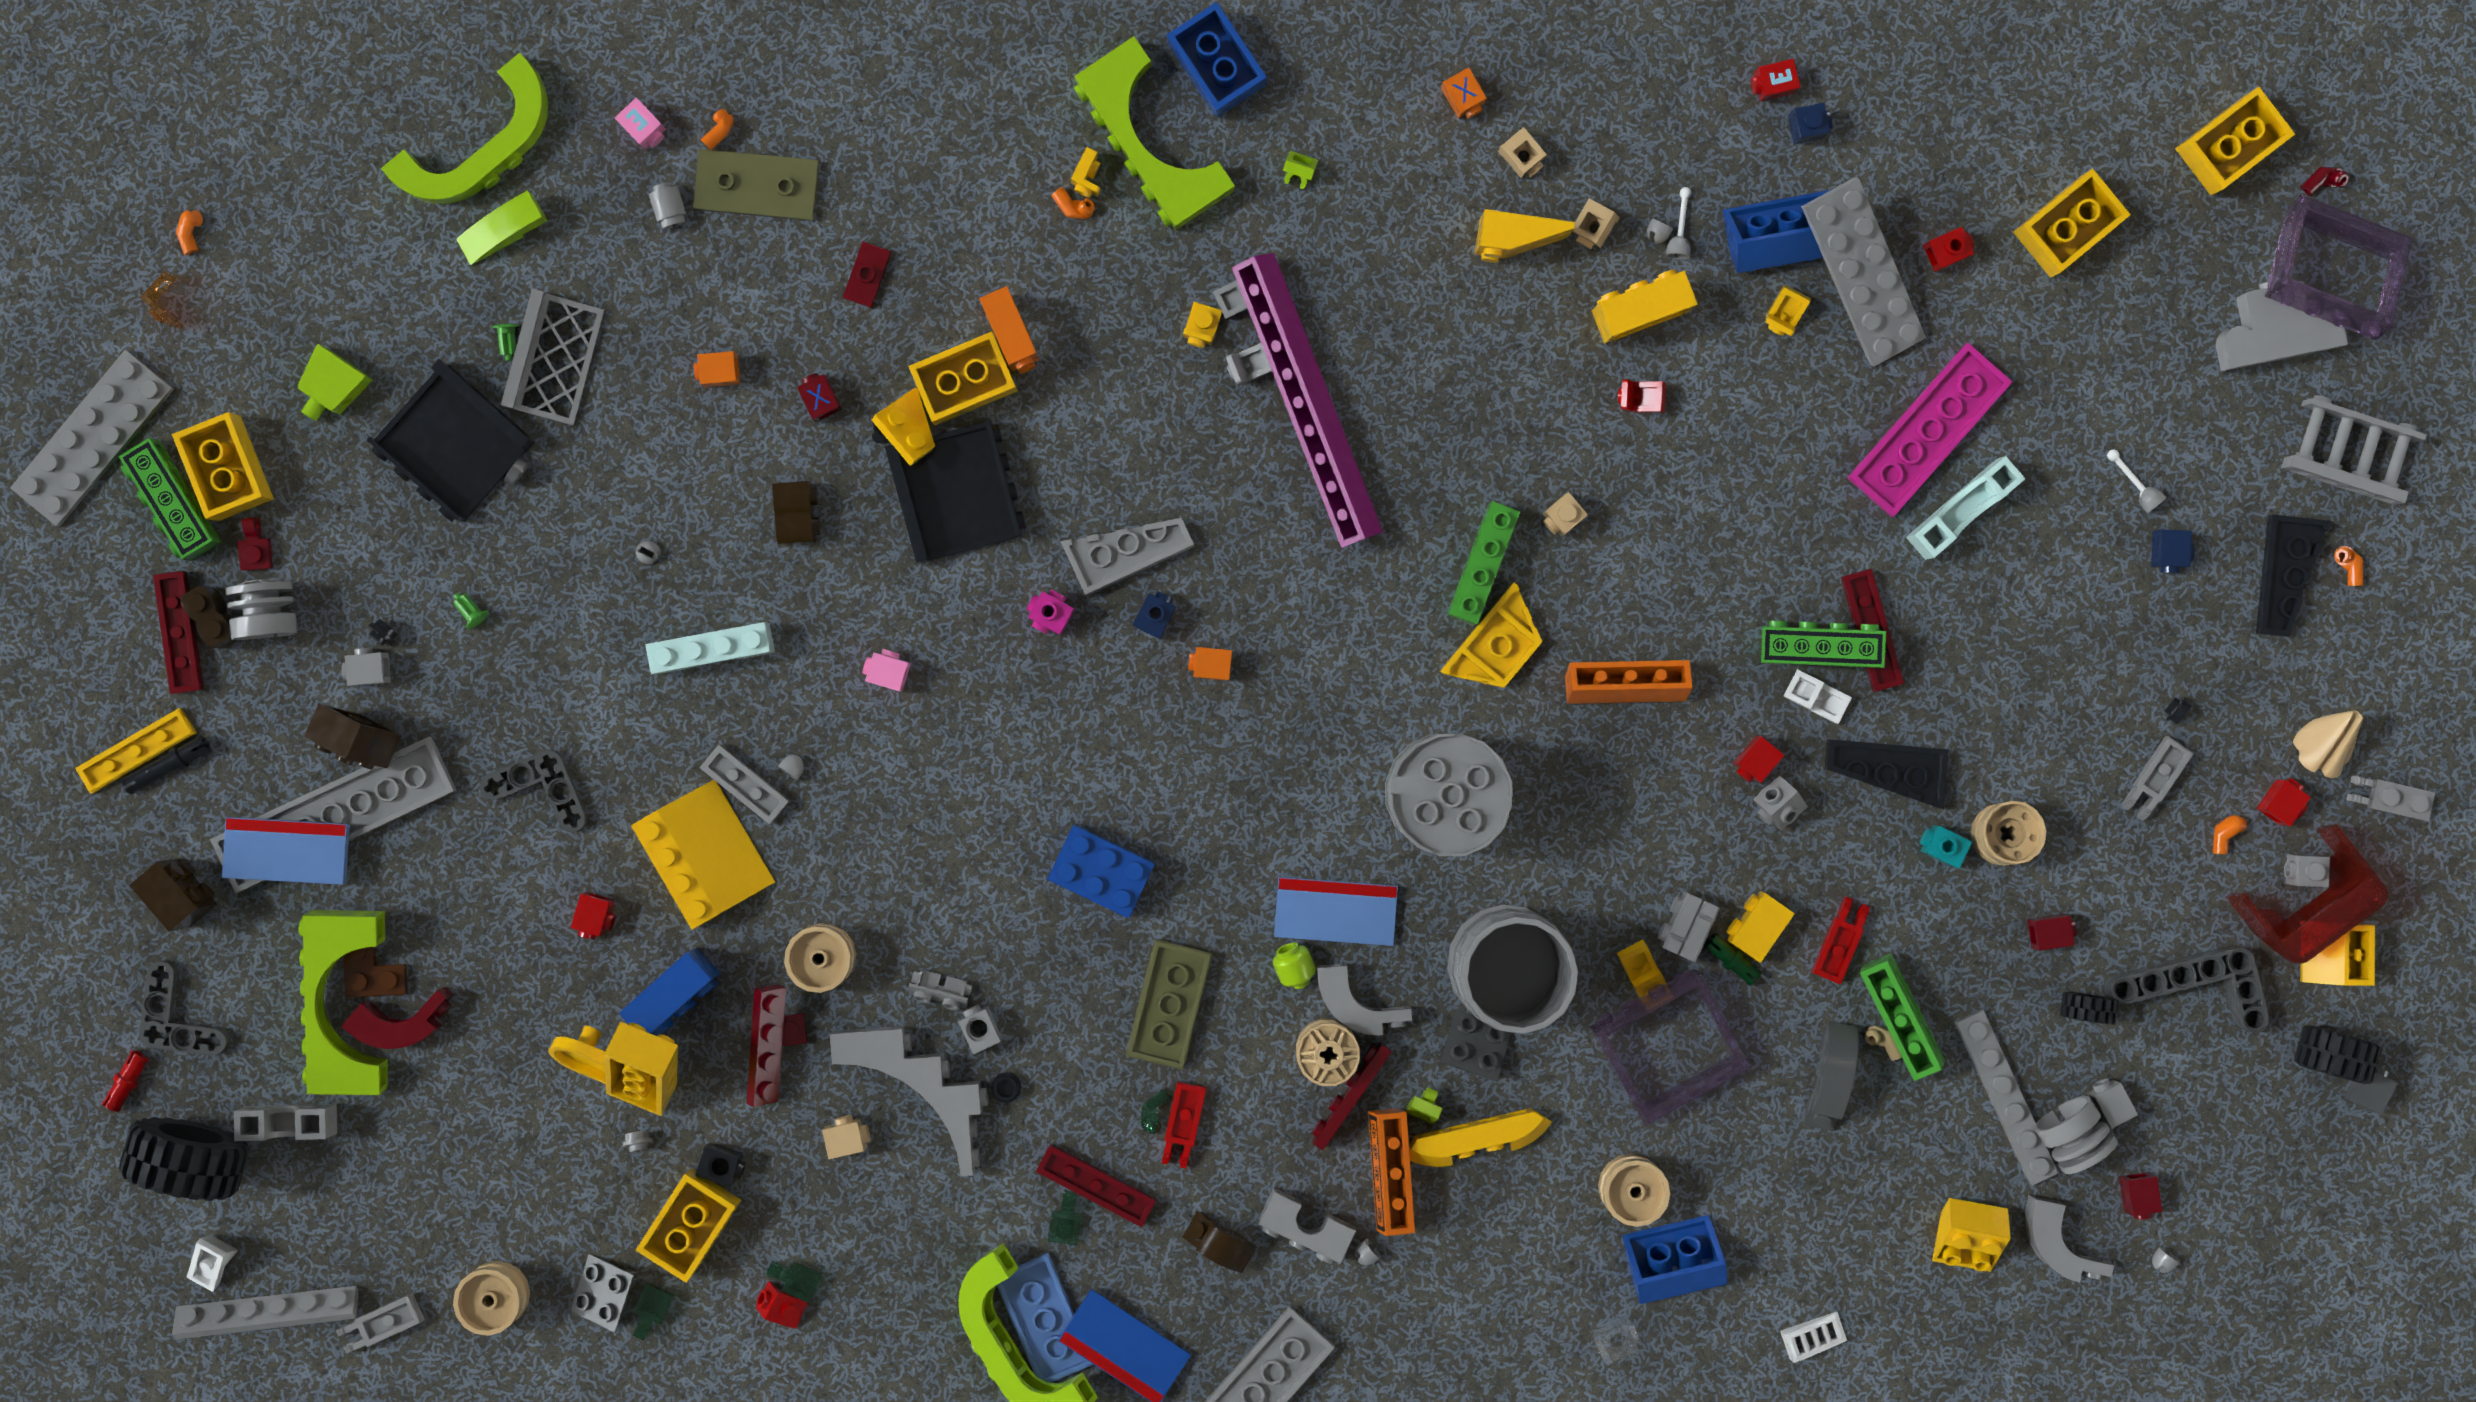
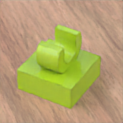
[1283,150,1318,189]
[1405,1087,1442,1124]

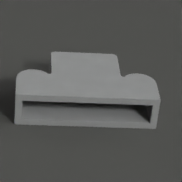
[2216,280,2348,372]

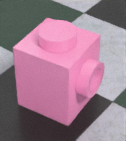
[862,649,911,692]

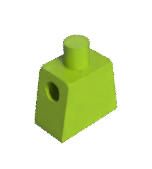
[298,344,373,421]

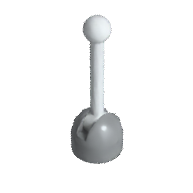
[1666,187,1692,260]
[2107,449,2166,513]

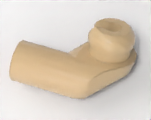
[1864,1025,1902,1061]

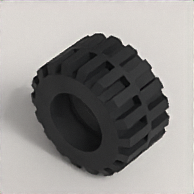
[2294,1025,2382,1084]

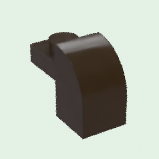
[1182,1211,1257,1273]

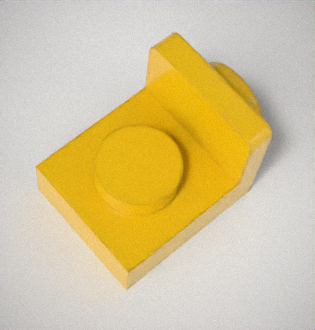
[1071,147,1101,198]
[1183,302,1222,348]

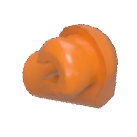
[700,109,734,151]
[1051,187,1095,219]
[176,210,203,256]
[2334,546,2363,586]
[2213,815,2247,855]

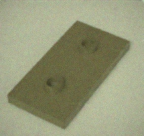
[693,149,819,221]
[1125,938,1213,1070]

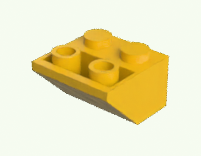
[2300,922,2375,986]
[1932,1198,2011,1272]

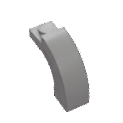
[1316,963,1412,1035]
[2025,1195,2114,1283]

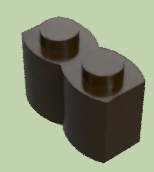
[772,481,821,545]
[181,585,238,649]

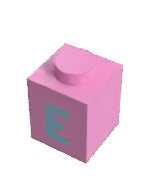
[615,98,666,149]

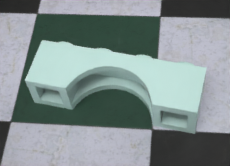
[1906,456,2025,560]
[645,622,775,674]

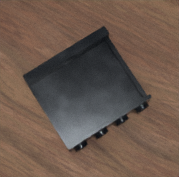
[367,359,535,522]
[884,418,1026,564]

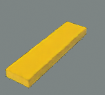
[75,708,197,794]

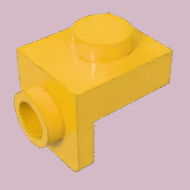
[1765,284,1811,336]

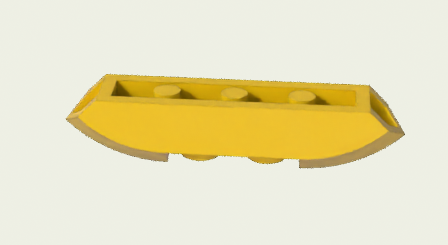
[1409,1108,1552,1167]

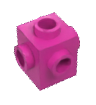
[1026,589,1075,635]

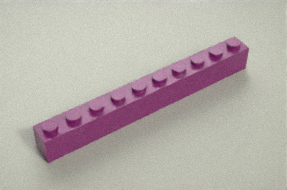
[1232,253,1383,548]

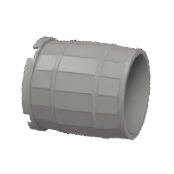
[1385,734,1513,857]
[1447,904,1578,1034]

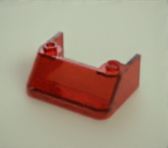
[2226,824,2388,964]

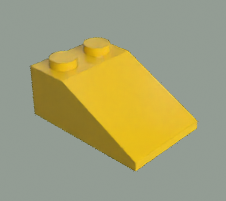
[1475,209,1575,263]

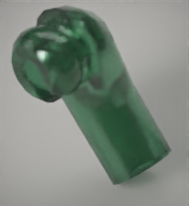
[1140,1089,1171,1134]

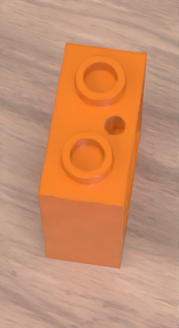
[979,286,1040,374]

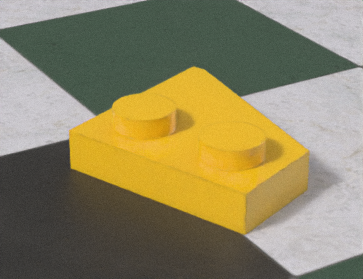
[872,387,935,466]

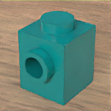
[1920,825,1972,869]

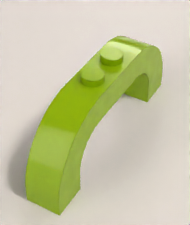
[381,53,548,204]
[958,1243,1098,1402]

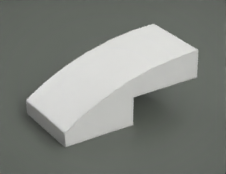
[1784,669,1852,725]

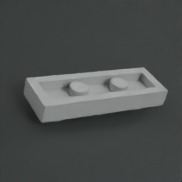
[700,744,790,825]

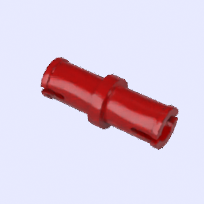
[102,1050,150,1112]

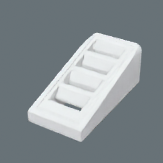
[1780,1312,1847,1363]

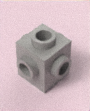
[1753,775,1808,831]

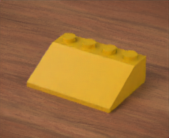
[631,780,775,930]

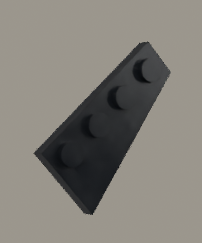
[2256,514,2332,637]
[1824,739,1949,809]

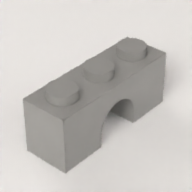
[234,1104,337,1142]
[1259,1188,1356,1264]

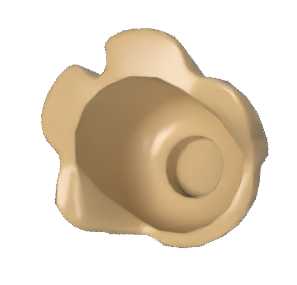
[2293,710,2363,778]

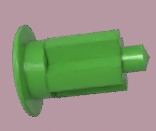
[492,323,520,362]
[453,592,489,629]

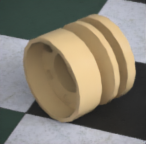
[1970,801,2047,866]
[1296,1018,1360,1086]

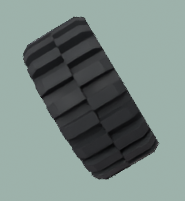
[119,1117,249,1201]

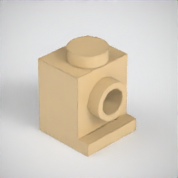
[1498,127,1547,178]
[1572,198,1620,249]

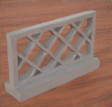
[501,289,605,426]

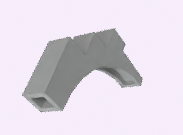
[830,1026,988,1176]

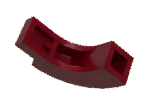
[341,987,453,1049]

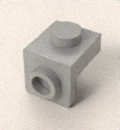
[1226,343,1272,384]

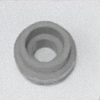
[622,1131,653,1153]

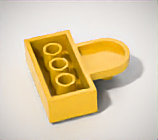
[548,1021,678,1116]

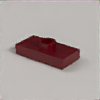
[842,241,892,309]

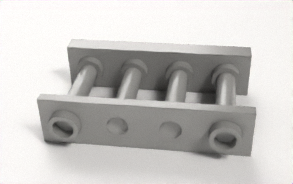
[2281,395,2427,505]

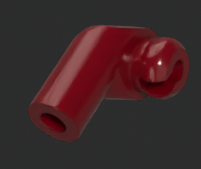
[2300,167,2349,196]

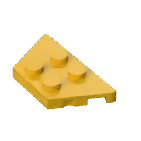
[1440,582,1542,688]

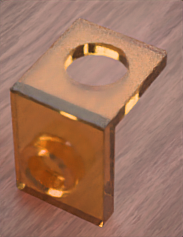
[140,271,183,329]

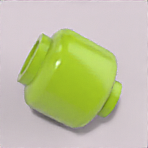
[1273,942,1316,989]

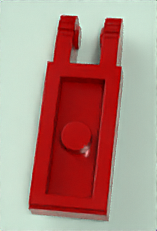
[1811,897,1870,985]
[1161,1081,1206,1169]

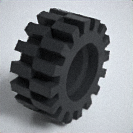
[2060,992,2119,1025]

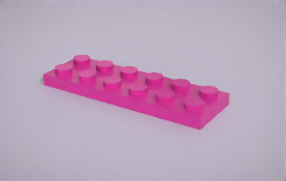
[1847,342,2012,517]

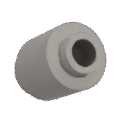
[649,182,686,229]

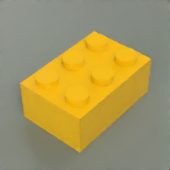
[2175,86,2295,195]
[2013,168,2131,278]
[1592,269,1698,344]
[908,331,1018,426]
[172,412,274,521]
[635,1168,742,1283]

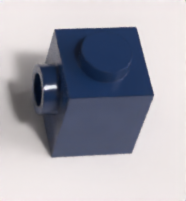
[1788,103,1833,144]
[2151,529,2195,574]
[1133,591,1176,639]

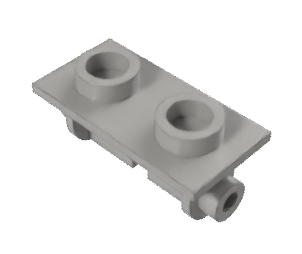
[909,969,972,1011]

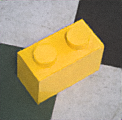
[1726,891,1795,963]

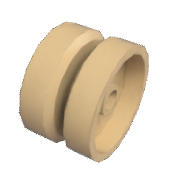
[784,923,856,993]
[1598,1154,1670,1227]
[453,1261,530,1336]

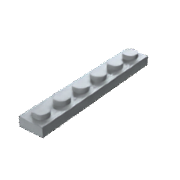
[1955,1010,2059,1186]
[172,1286,359,1339]

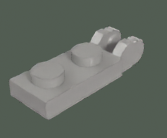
[2121,736,2193,821]
[2346,776,2435,822]
[336,1292,425,1353]

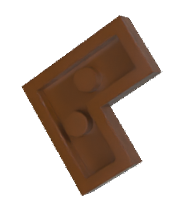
[343,947,408,997]

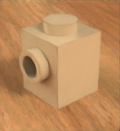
[1542,492,1588,536]
[822,1115,871,1159]

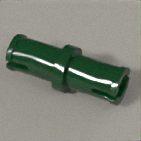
[1704,933,1762,986]

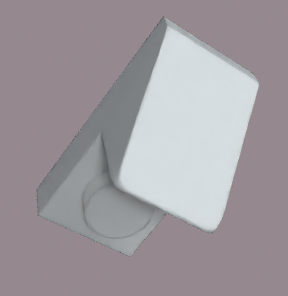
[187,1235,238,1292]

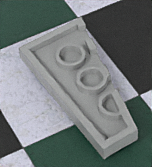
[1061,518,1195,597]

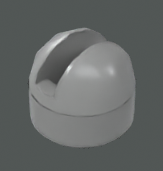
[1647,218,1673,243]
[635,540,661,565]
[778,755,804,781]
[1354,1238,1381,1265]
[2152,1247,2180,1273]

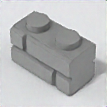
[1657,891,1720,963]

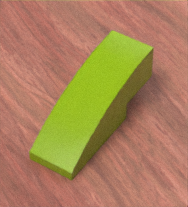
[456,190,548,265]

